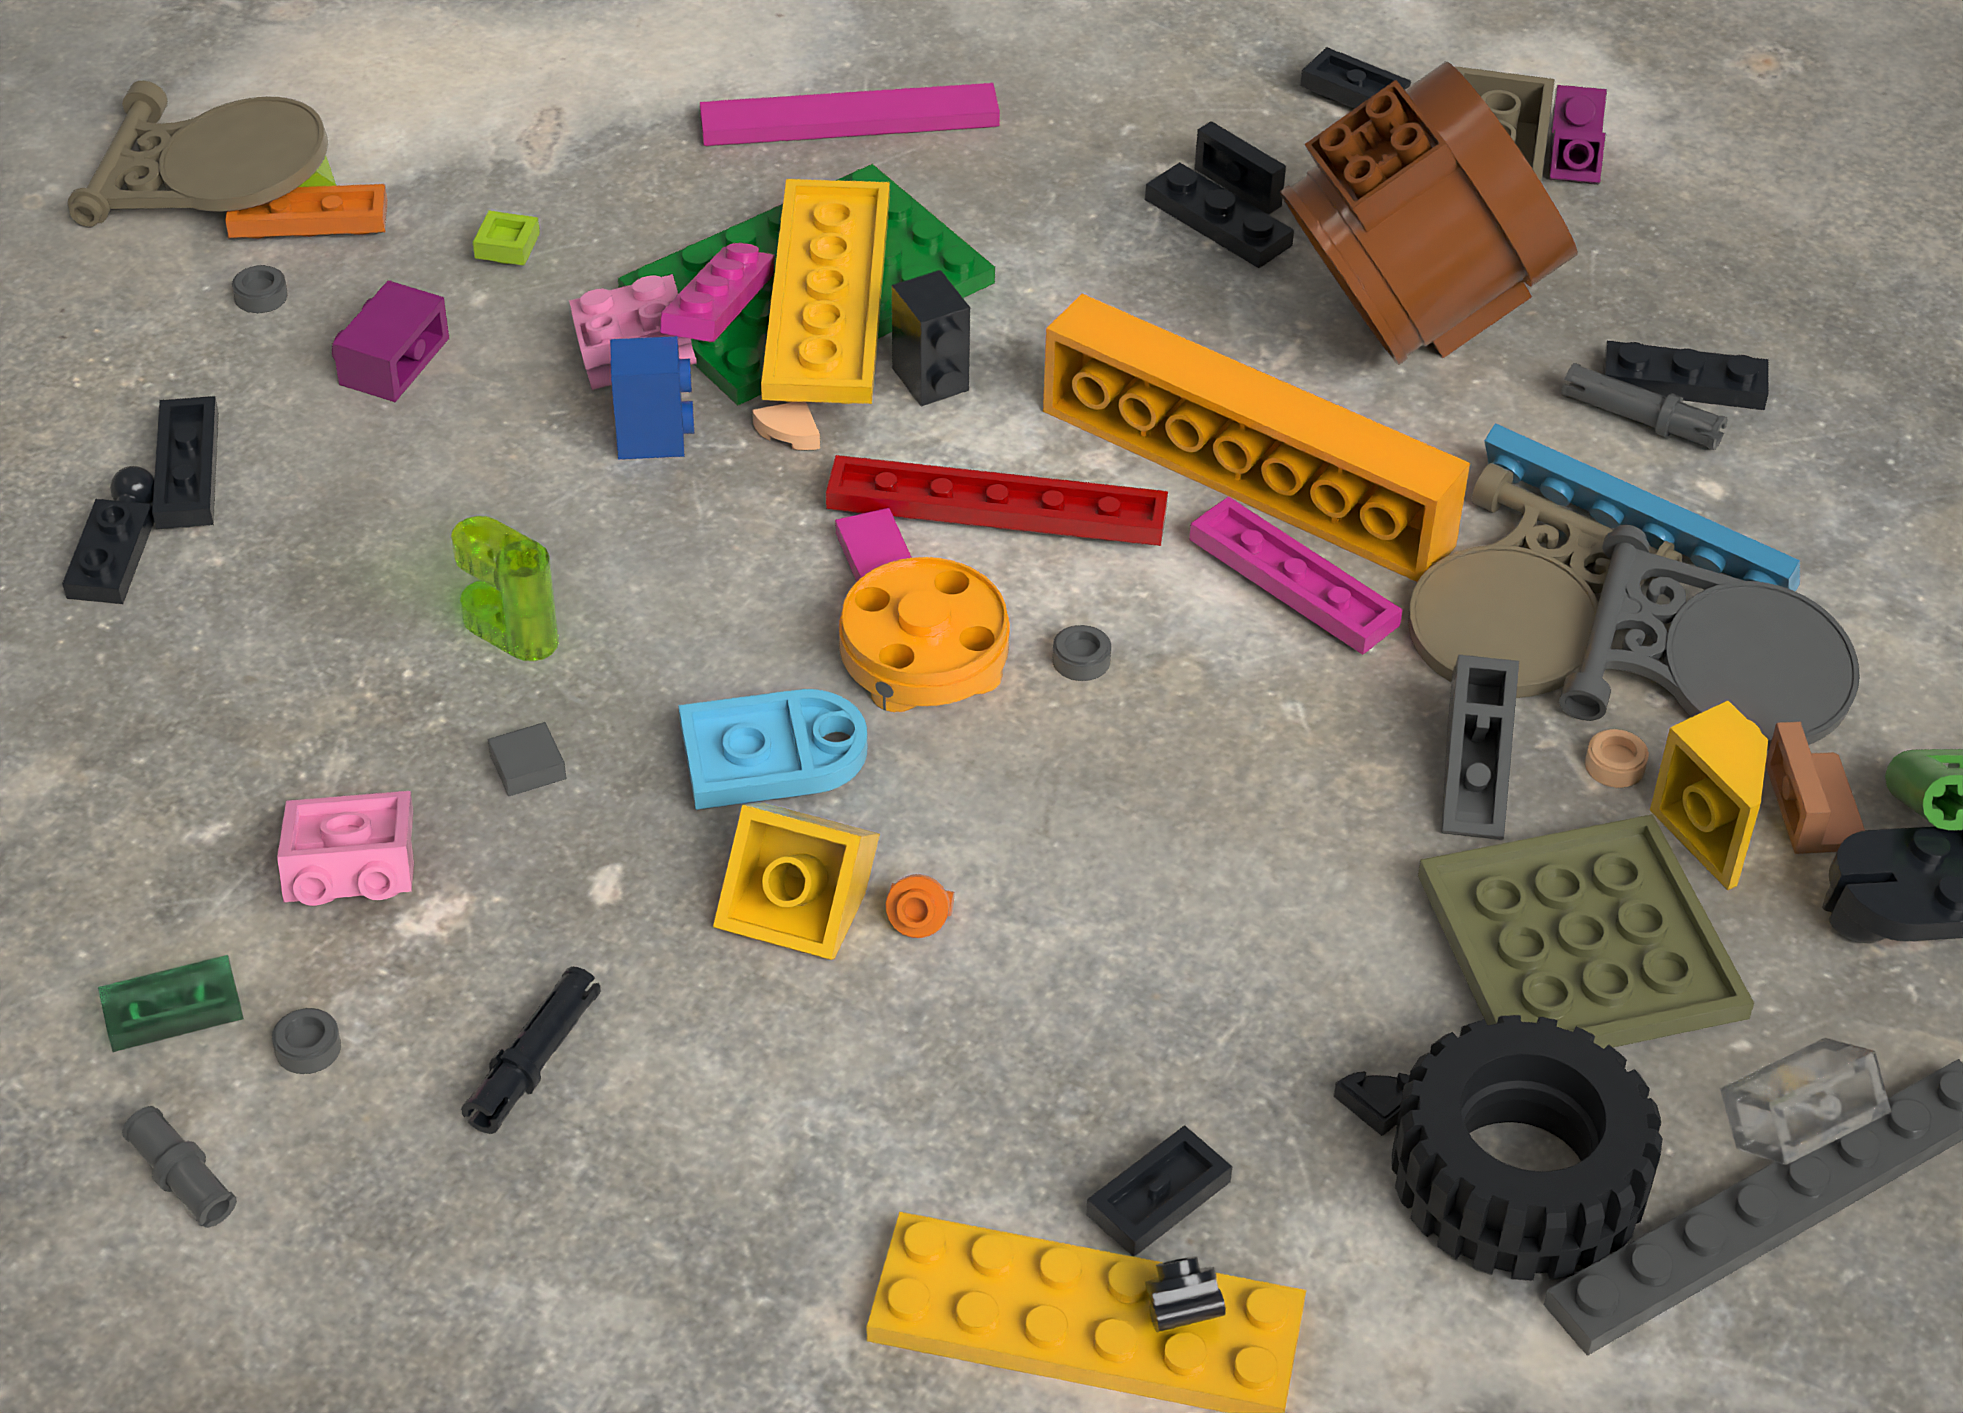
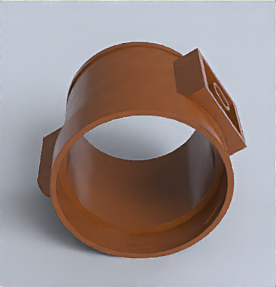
[1280,61,1578,365]

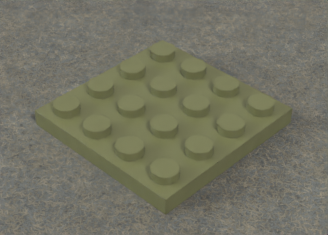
[1418,814,1754,1049]

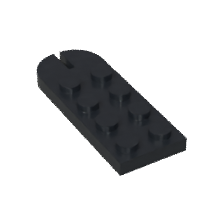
[1822,826,1963,944]

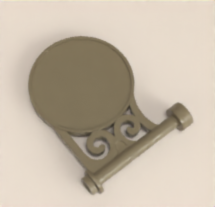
[68,80,328,227]
[1408,463,1682,698]

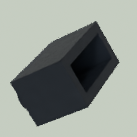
[892,270,970,406]

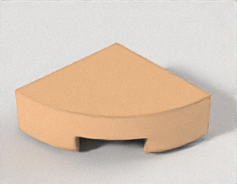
[752,401,820,450]

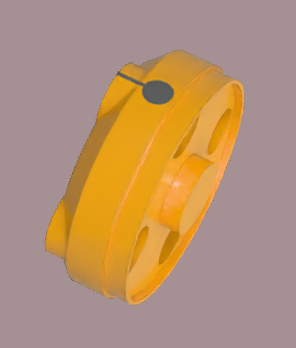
[839,557,1010,712]

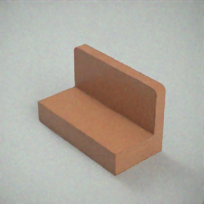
[1765,722,1865,854]

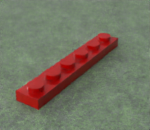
[826,455,1168,546]

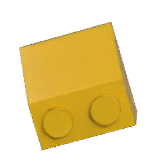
[1650,700,1768,890]
[713,802,880,960]

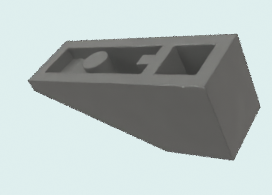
[1442,655,1519,840]

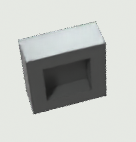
[488,722,567,796]

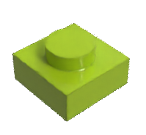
[473,210,540,266]

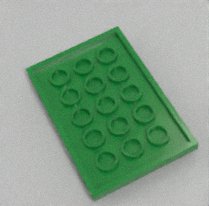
[618,164,995,406]

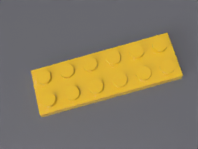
[761,179,890,404]
[867,1212,1306,1413]

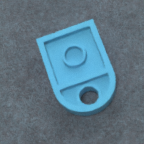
[678,689,868,810]

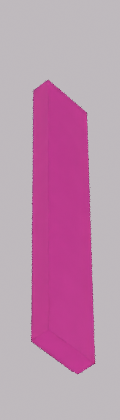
[699,83,1000,146]

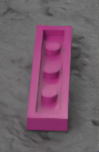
[660,243,775,342]
[1189,496,1403,655]

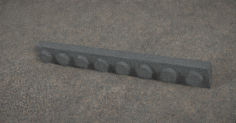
[1544,1059,1963,1356]

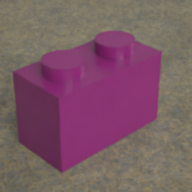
[332,280,449,402]

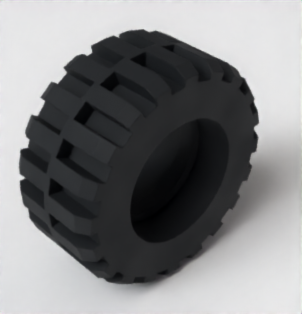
[1392,1015,1663,1281]

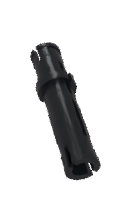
[461,966,601,1134]

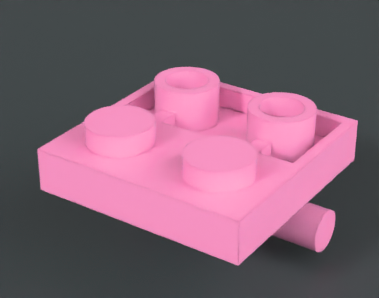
[569,274,697,390]

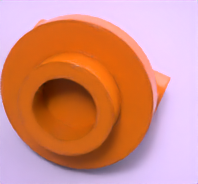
[886,874,955,938]

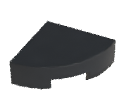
[1334,1071,1410,1136]

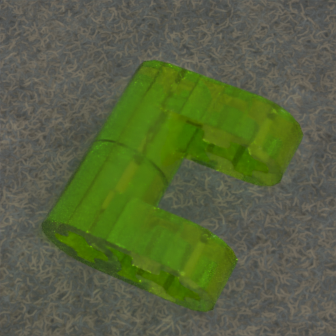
[451,516,559,661]

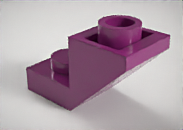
[1549,85,1607,184]

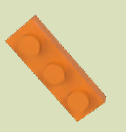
[225,184,387,239]

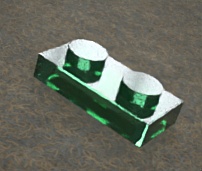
[98,955,244,1052]

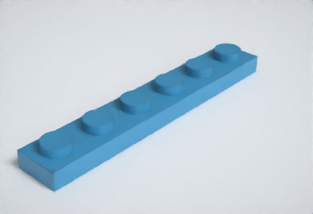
[1484,423,1800,592]

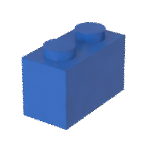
[610,336,695,460]

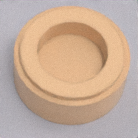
[1585,729,1649,788]

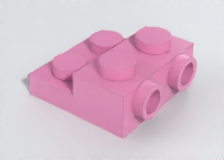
[277,791,414,906]

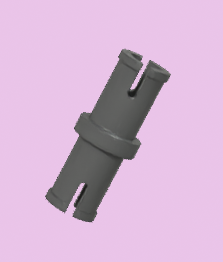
[122,1106,237,1228]

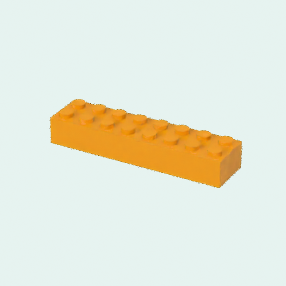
[1043,294,1470,582]

